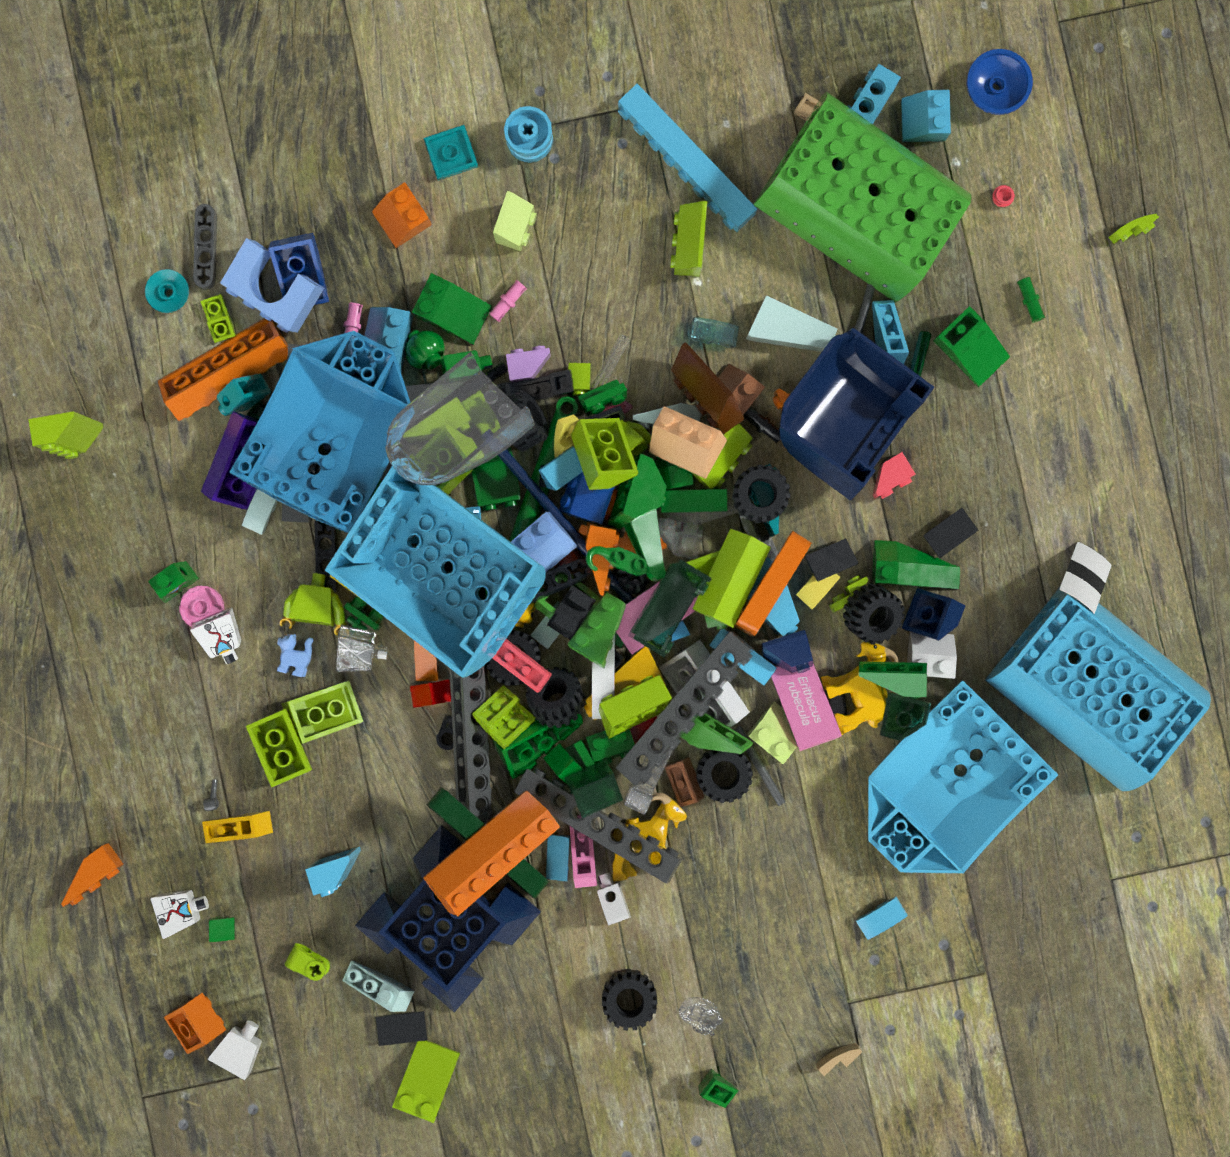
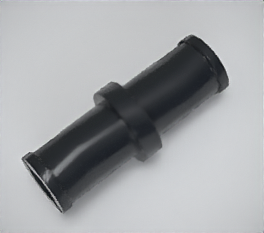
[743,406,780,444]

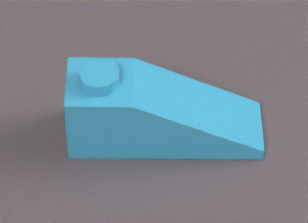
[872,300,909,364]
[710,629,777,686]

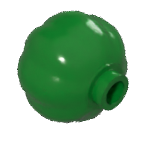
[405,330,445,370]

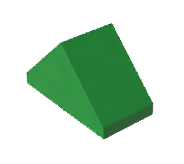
[543,743,590,790]
[698,1069,739,1108]

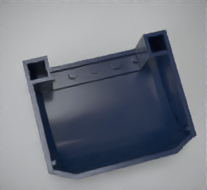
[780,328,934,501]

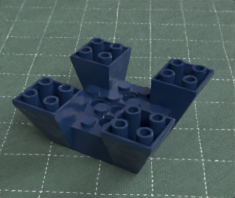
[355,825,541,1013]

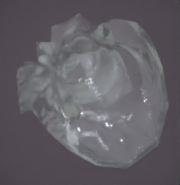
[679,997,723,1036]

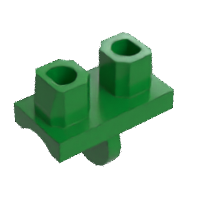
[344,596,384,633]

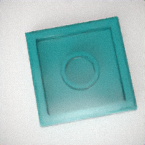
[423,125,479,181]

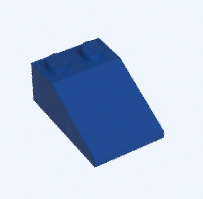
[268,233,329,305]

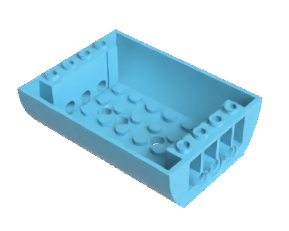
[985,587,1211,791]

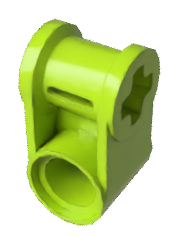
[285,943,330,981]

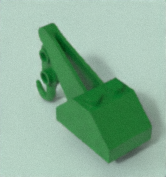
[586,454,667,582]

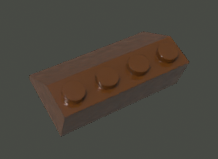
[671,342,744,435]

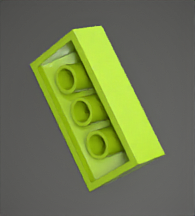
[28,411,103,459]

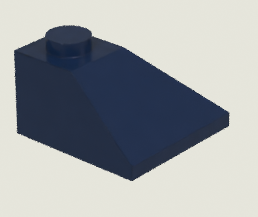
[901,588,966,641]
[762,630,813,673]

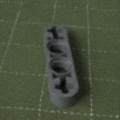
[193,204,217,290]

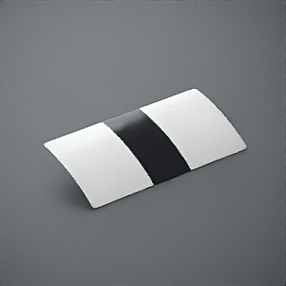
[1060,542,1111,614]

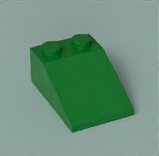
[412,273,492,345]

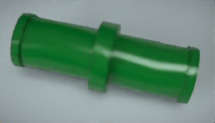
[1017,277,1046,323]

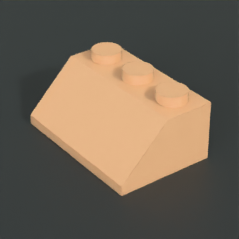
[649,406,727,479]

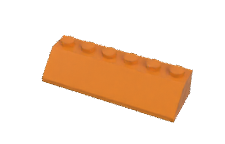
[158,318,288,421]
[423,790,560,916]

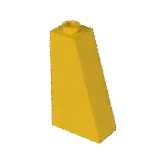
[584,646,666,720]

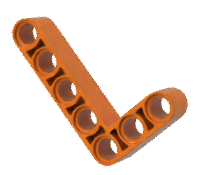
[734,531,812,636]

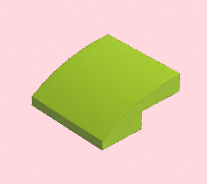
[473,685,535,749]

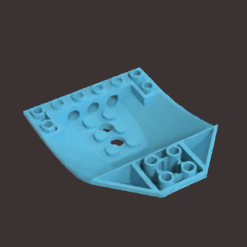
[868,680,1058,873]

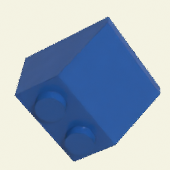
[559,472,615,524]

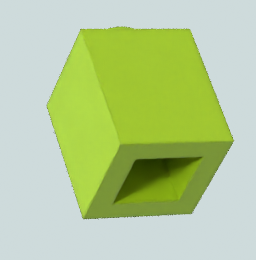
[568,363,591,396]

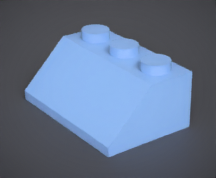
[511,512,578,573]

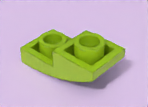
[1108,214,1159,244]
[200,294,236,343]
[829,575,868,612]

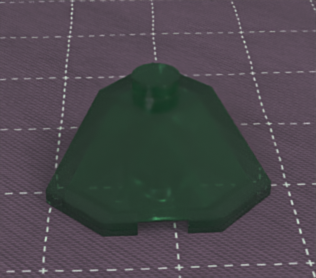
[880,692,931,741]

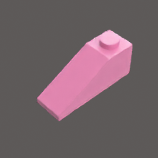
[570,815,597,888]

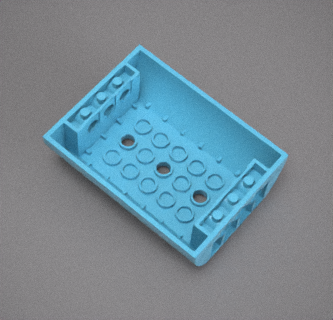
[325,458,546,678]

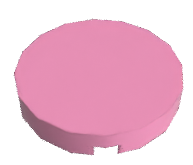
[179,586,224,627]

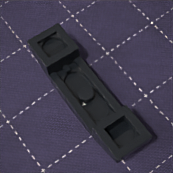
[488,370,574,408]

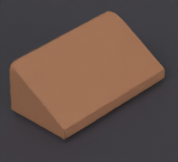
[664,757,704,807]

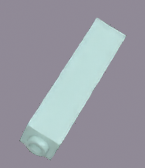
[746,296,838,352]

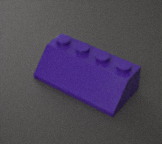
[201,411,259,510]

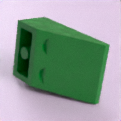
[933,306,1010,388]

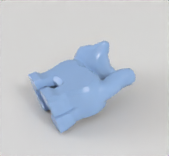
[277,634,314,677]

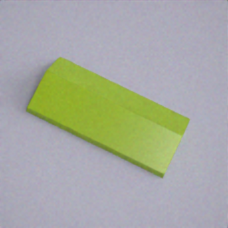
[692,528,771,628]

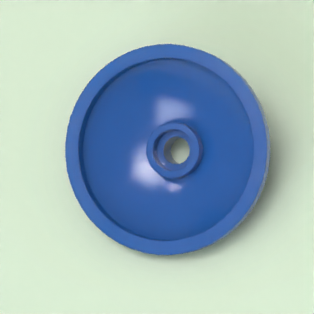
[966,49,1033,115]

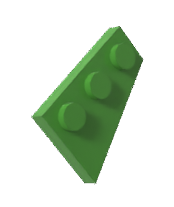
[568,592,626,669]

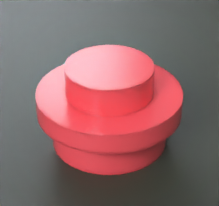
[992,185,1015,207]

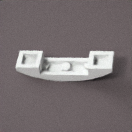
[592,635,615,719]

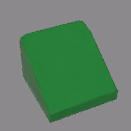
[209,917,235,942]

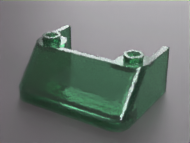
[628,559,712,657]

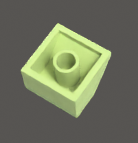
[493,191,537,251]
[747,701,798,764]

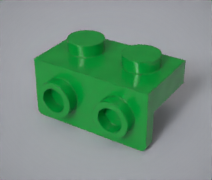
[578,380,627,417]
[586,729,635,766]

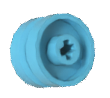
[504,106,553,163]

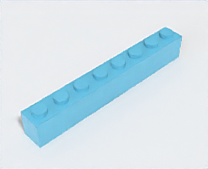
[618,84,757,232]

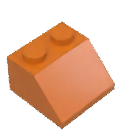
[372,182,432,248]
[164,992,226,1054]

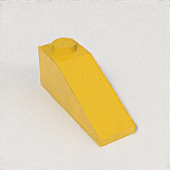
[202,811,273,843]

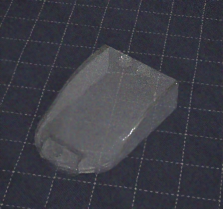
[385,352,535,485]

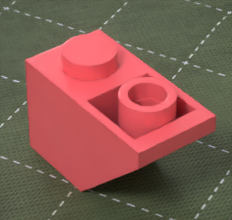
[873,452,916,499]

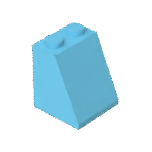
[746,585,800,637]

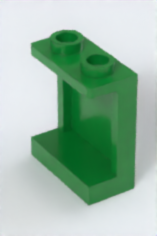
[472,447,522,511]

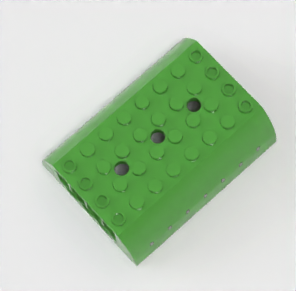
[753,92,972,302]

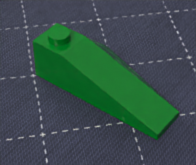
[871,540,960,589]
[492,714,583,779]

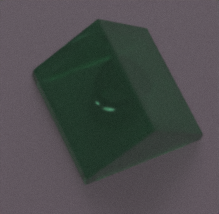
[564,760,623,818]

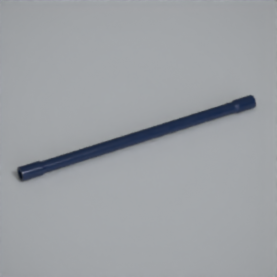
[481,429,635,604]

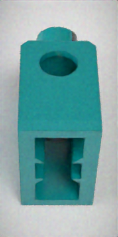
[217,373,272,416]

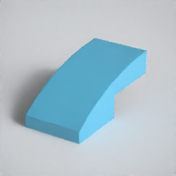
[856,896,908,940]

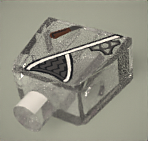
[336,625,388,672]

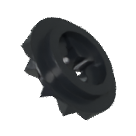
[617,569,649,594]

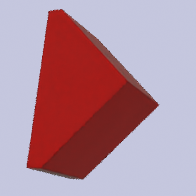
[410,679,451,708]

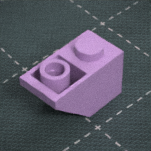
[506,346,551,383]

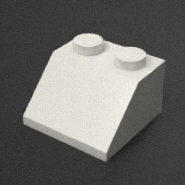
[907,632,957,679]

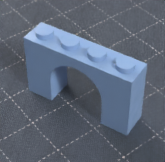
[220,238,324,333]

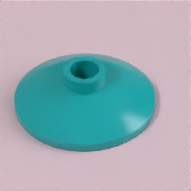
[145,269,189,313]

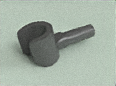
[203,780,219,811]

